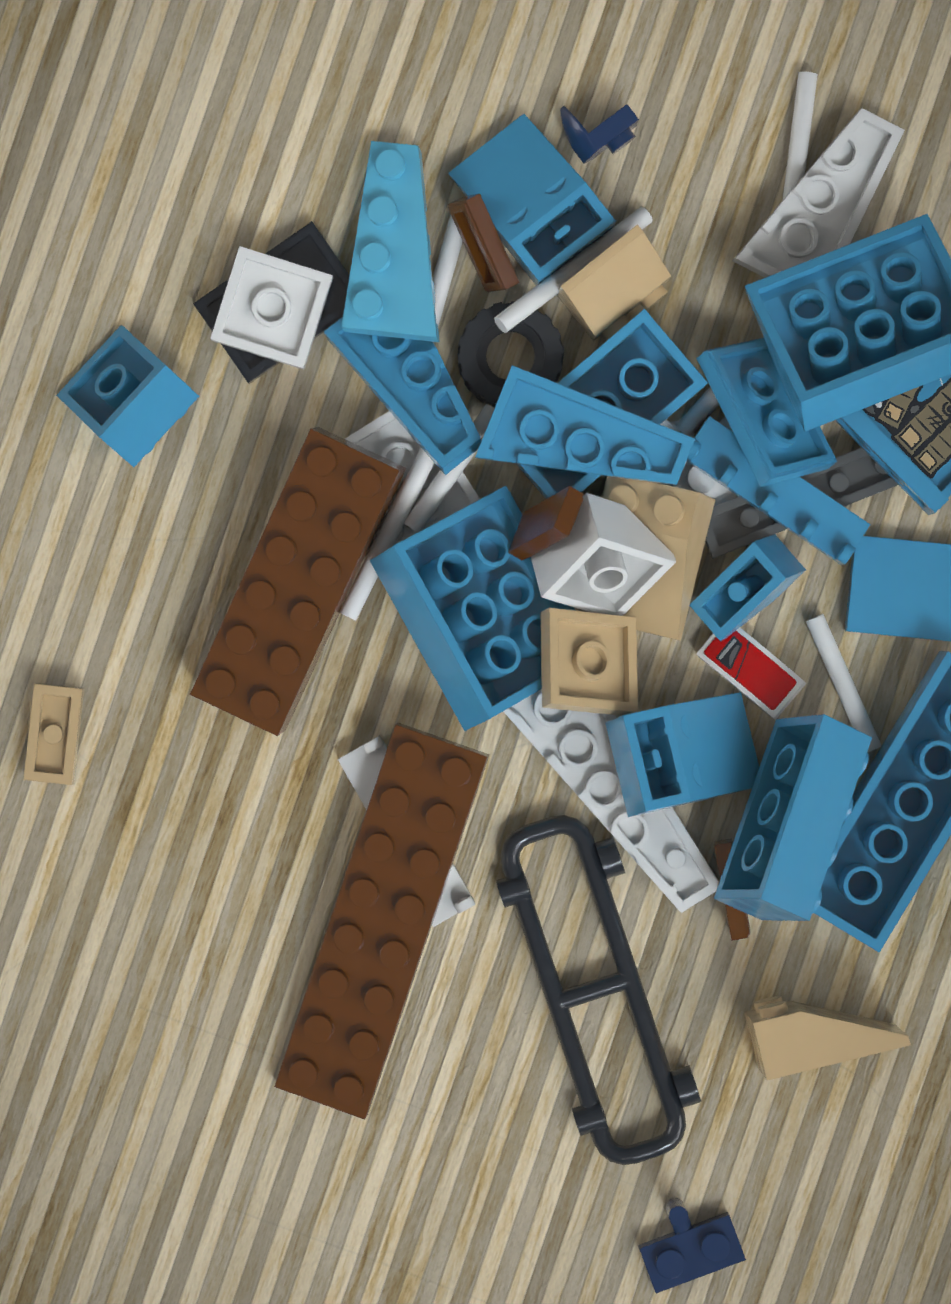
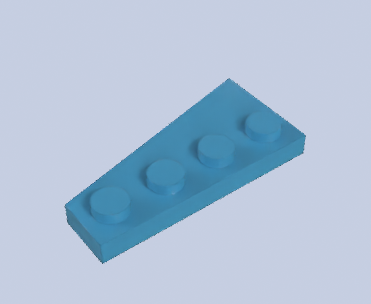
[324,317,482,475]

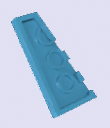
[475,365,695,485]

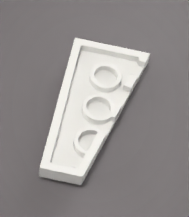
[732,108,905,278]

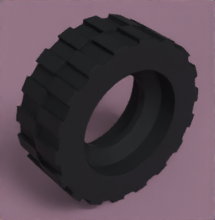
[457,301,564,408]

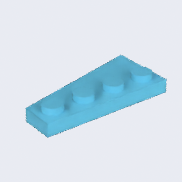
[341,141,440,342]

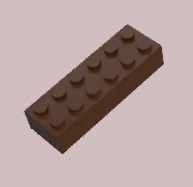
[190,427,406,736]

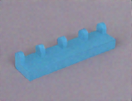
[687,416,871,565]

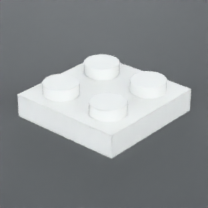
[210,246,333,370]

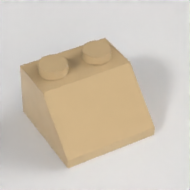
[557,224,671,341]

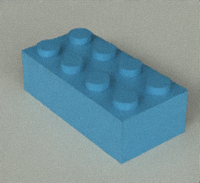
[515,309,708,499]
[714,714,872,921]

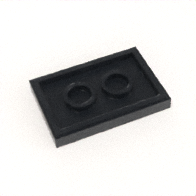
[193,221,350,384]

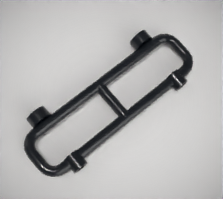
[496,815,702,1165]

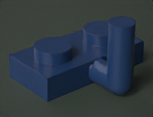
[638,1198,746,1294]

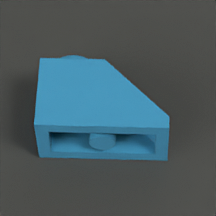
[690,534,806,641]

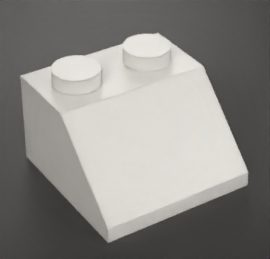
[531,493,676,616]

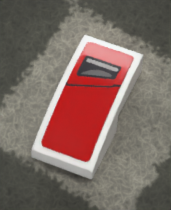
[696,628,806,720]

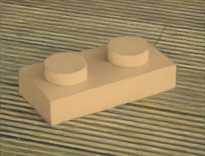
[23,683,84,785]

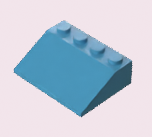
[745,214,951,432]
[370,486,576,731]

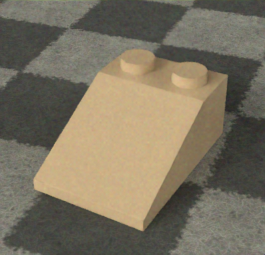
[602,476,715,641]
[744,996,911,1081]

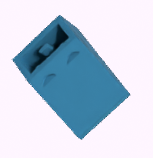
[448,114,616,285]
[605,692,759,817]

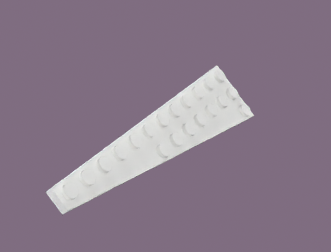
[345,411,719,913]

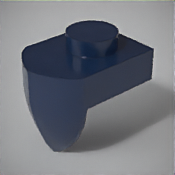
[560,104,639,164]

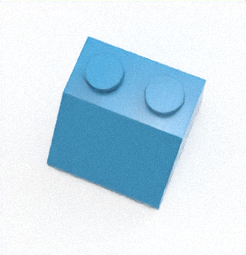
[56,325,199,467]

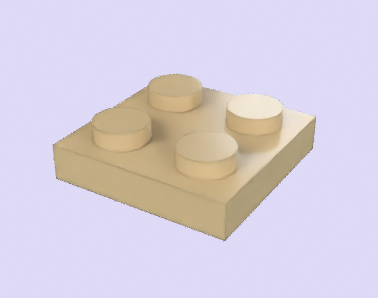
[541,608,638,716]

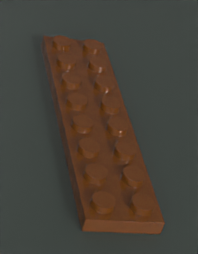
[274,723,490,1120]

